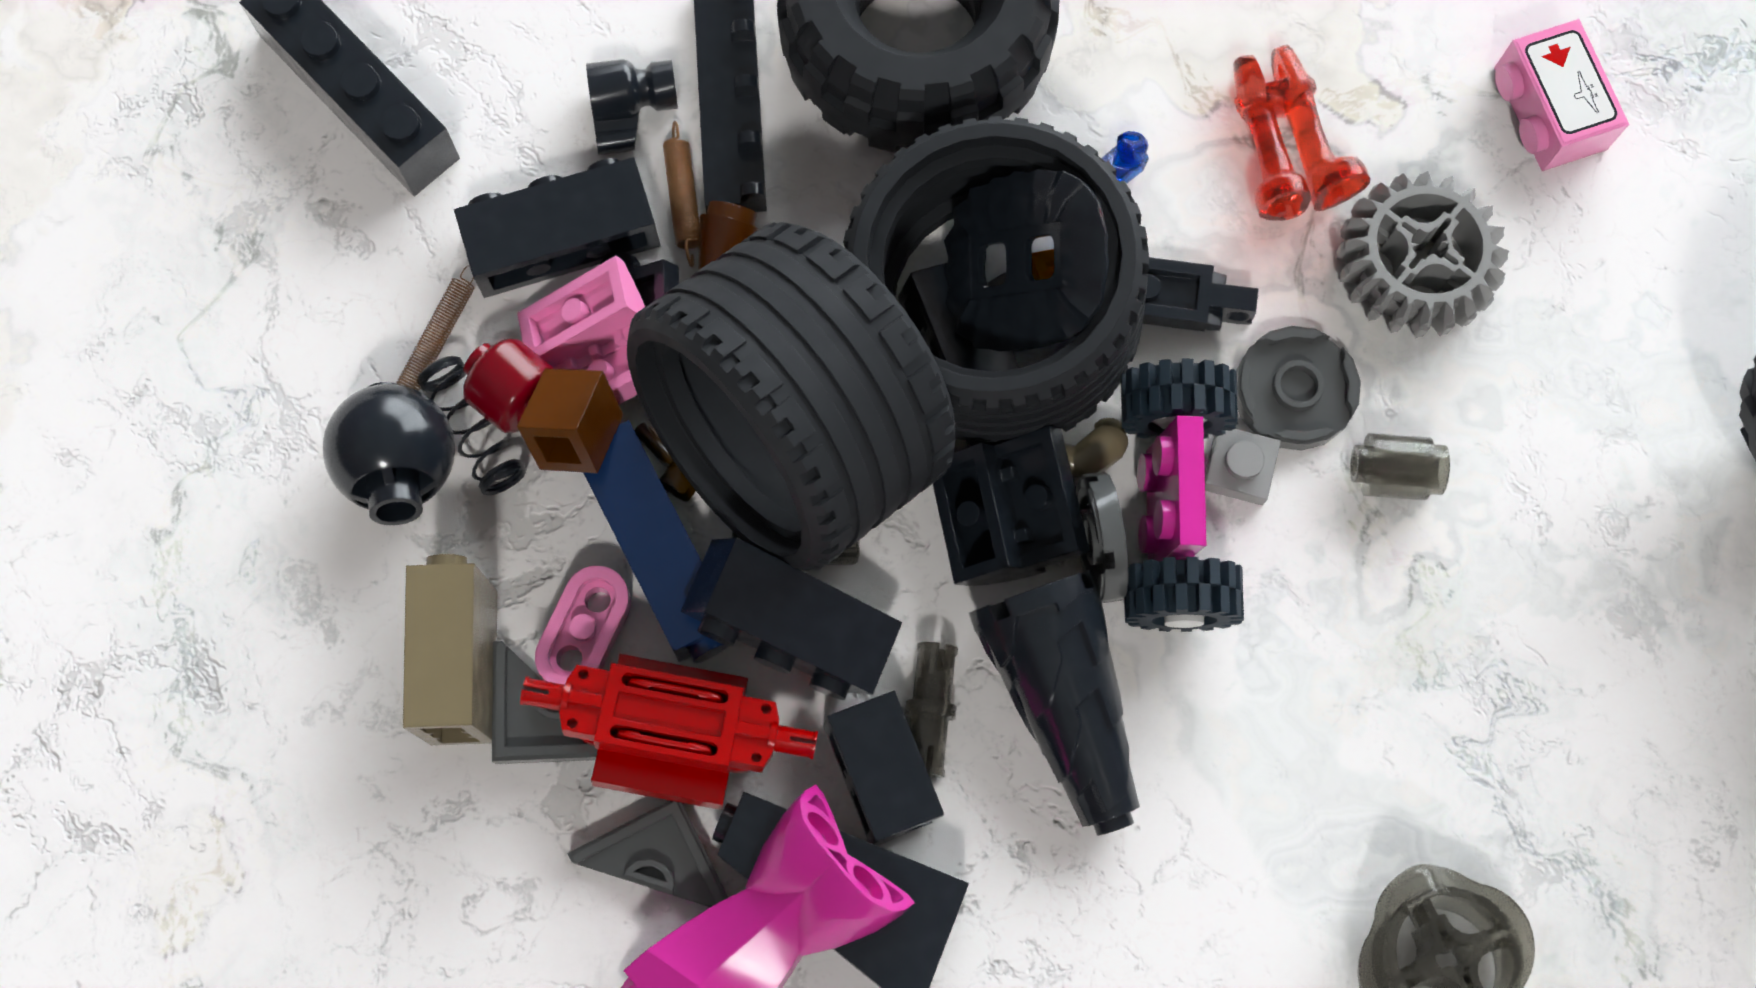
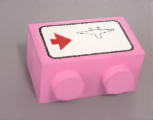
[1494,19,1630,171]

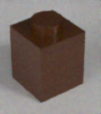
[517,369,623,473]

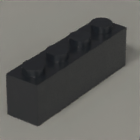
[239,0,460,197]

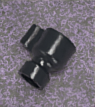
[586,59,678,155]

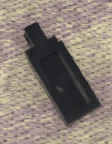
[1143,257,1259,332]

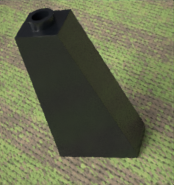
[712,792,969,988]

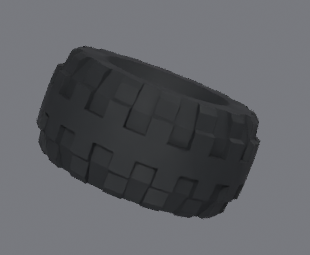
[777,0,1060,153]

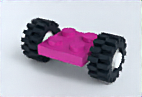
[1121,358,1244,632]

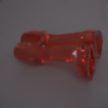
[1233,44,1371,221]

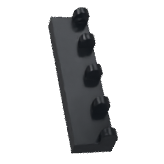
[694,0,767,214]

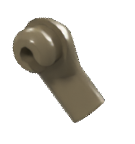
[1065,417,1128,478]

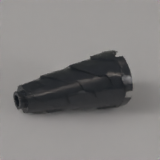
[968,569,1140,836]

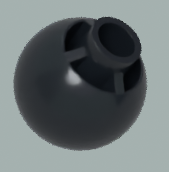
[323,382,455,525]

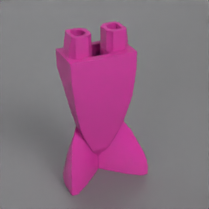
[621,784,915,988]

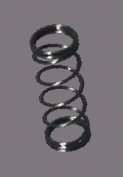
[417,356,527,496]

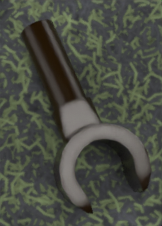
[634,422,696,502]

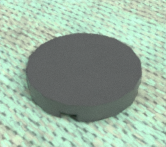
[1236,326,1361,451]
[1076,472,1128,603]

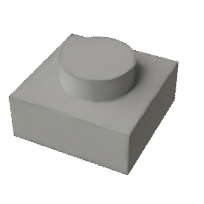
[1205,429,1281,506]

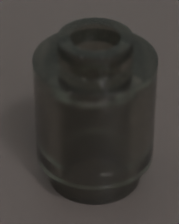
[1350,433,1450,500]

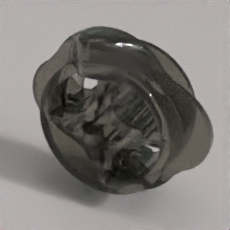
[1357,864,1535,988]

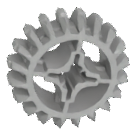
[1336,171,1509,339]

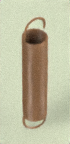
[663,120,700,268]

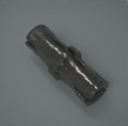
[904,642,958,778]

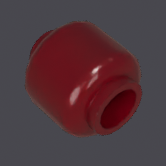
[463,339,553,433]

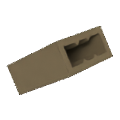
[403,554,497,746]

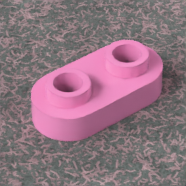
[535,566,631,685]

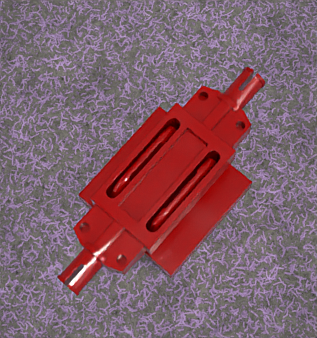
[520,654,818,810]

